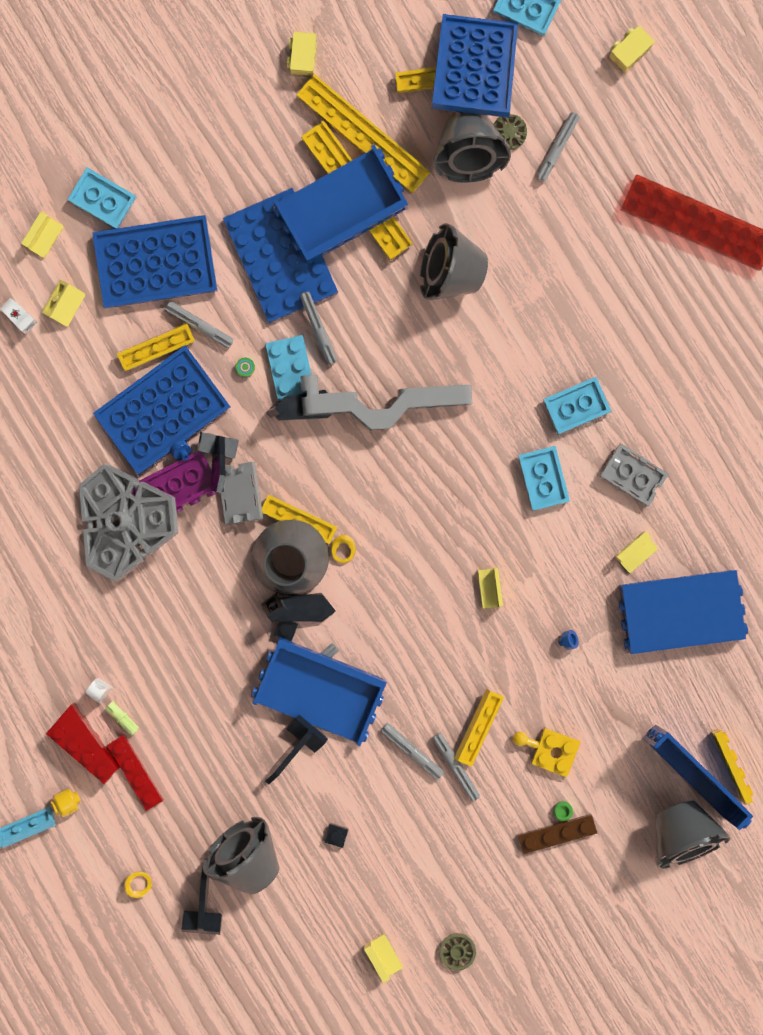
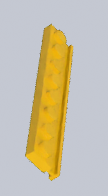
[296,74,430,195]
[301,120,413,261]

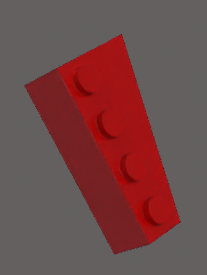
[46,702,120,784]

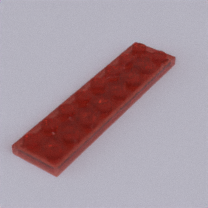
[620,174,763,271]

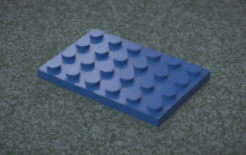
[432,14,518,118]
[223,188,338,323]
[92,215,218,309]
[93,345,231,475]

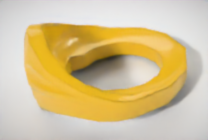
[331,534,356,563]
[124,871,152,898]

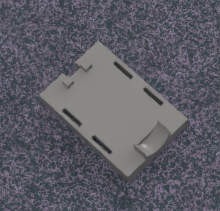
[599,443,669,506]
[221,462,263,525]

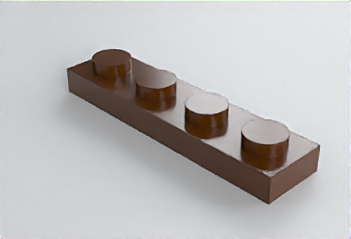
[518,814,597,854]

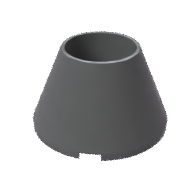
[433,111,511,183]
[420,223,488,300]
[252,519,329,596]
[655,801,731,869]
[203,817,279,894]

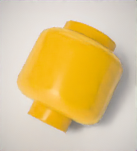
[50,788,81,817]

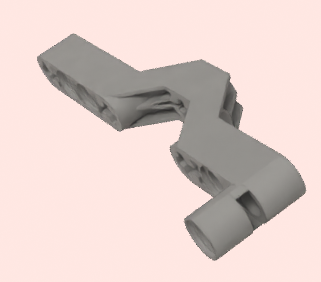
[300,375,473,431]

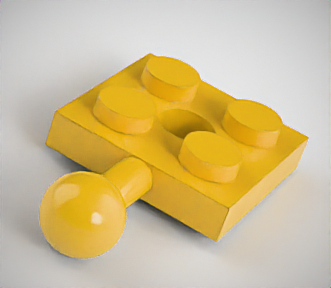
[513,727,581,777]

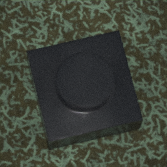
[274,621,298,642]
[324,823,349,848]

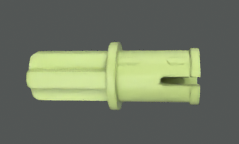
[105,701,139,735]

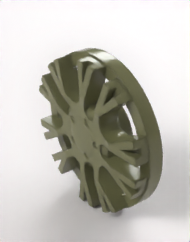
[494,114,527,150]
[440,933,476,970]

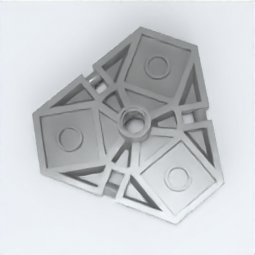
[79,464,178,581]

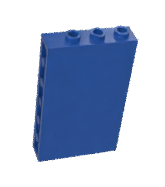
[273,144,408,264]
[619,570,748,654]
[250,637,387,746]
[643,725,753,830]

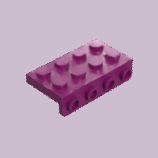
[136,451,217,513]

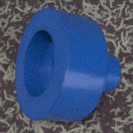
[171,440,191,461]
[558,630,579,650]

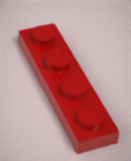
[107,734,164,811]

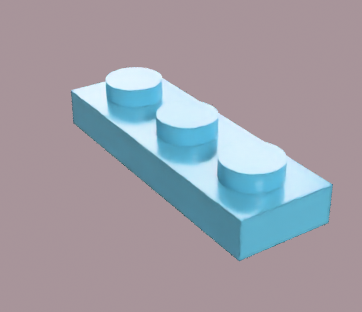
[0,807,56,848]

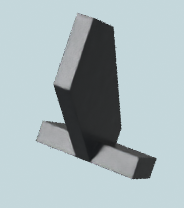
[265,390,332,421]
[197,432,239,493]
[261,593,336,623]
[265,715,328,785]
[181,866,223,935]

